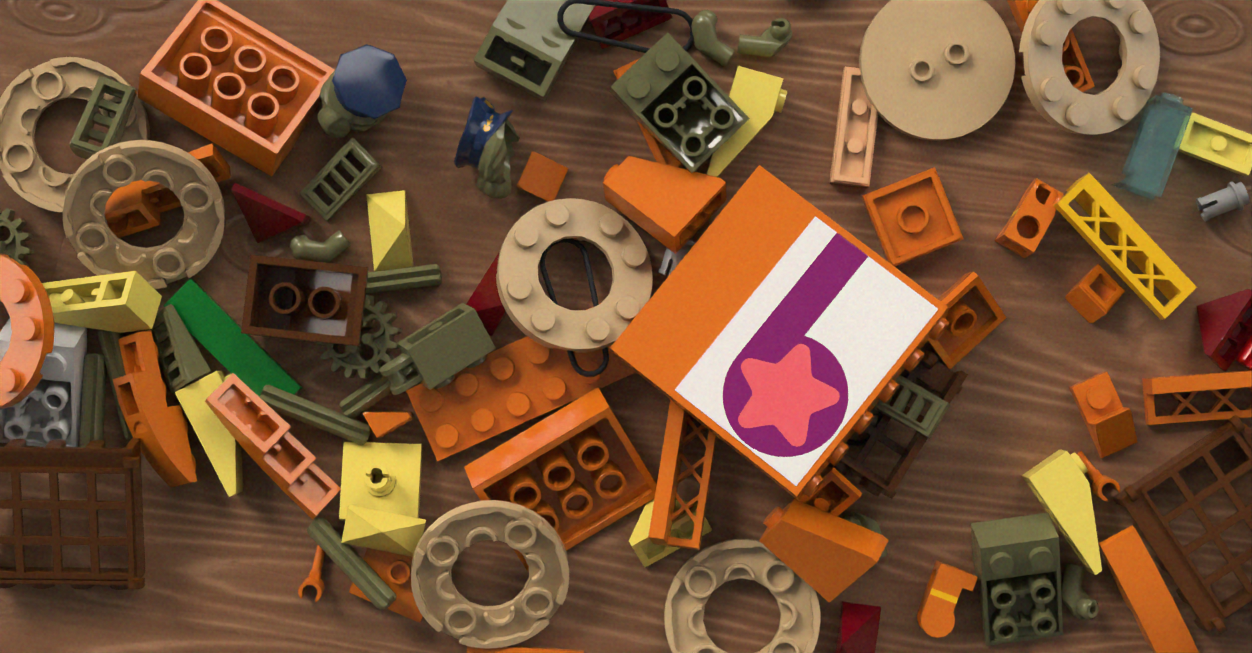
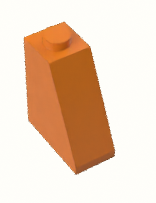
[603,156,727,254]
[759,499,889,603]

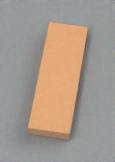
[829,66,878,188]

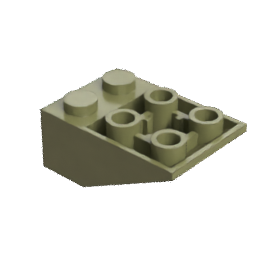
[474,0,596,102]
[609,32,750,173]
[971,512,1063,646]

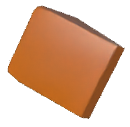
[517,151,569,202]
[1065,264,1125,323]
[363,411,414,438]

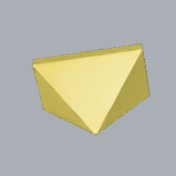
[366,190,413,272]
[629,499,712,568]
[341,505,426,557]

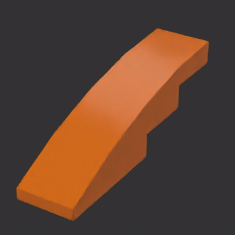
[104,143,231,238]
[205,373,341,520]
[1098,525,1199,653]

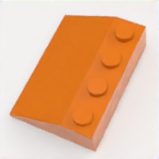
[138,0,335,177]
[464,387,657,573]

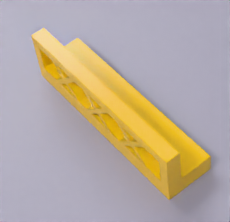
[1054,173,1197,320]

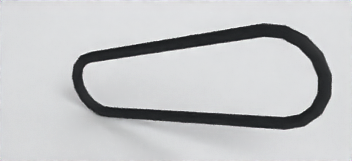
[557,0,694,53]
[540,239,609,377]

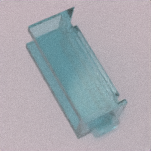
[1112,92,1193,200]

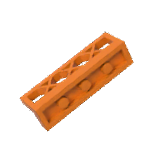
[1142,370,1252,425]
[648,399,717,550]

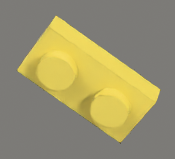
[1172,111,1252,176]

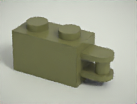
[379,303,496,395]

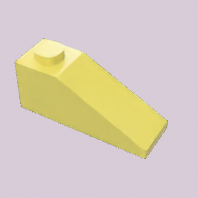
[707,66,787,177]
[42,271,162,333]
[175,370,243,497]
[1022,449,1102,575]

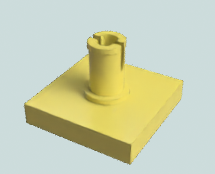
[339,442,423,521]

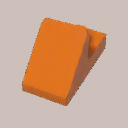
[1069,371,1137,458]
[788,466,862,516]

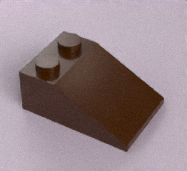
[241,255,369,346]

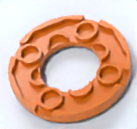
[0,253,54,410]

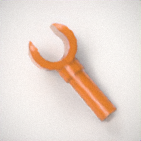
[1077,451,1120,502]
[298,545,325,602]

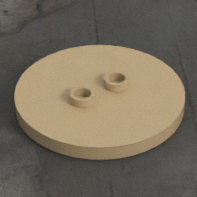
[859,0,1015,141]

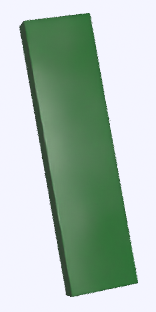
[163,278,303,413]

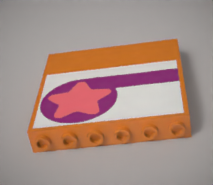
[610,165,950,501]

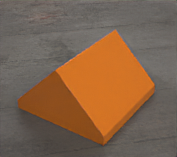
[925,271,1007,369]

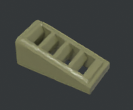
[69,76,137,159]
[300,137,383,221]
[151,304,211,395]
[873,376,950,439]

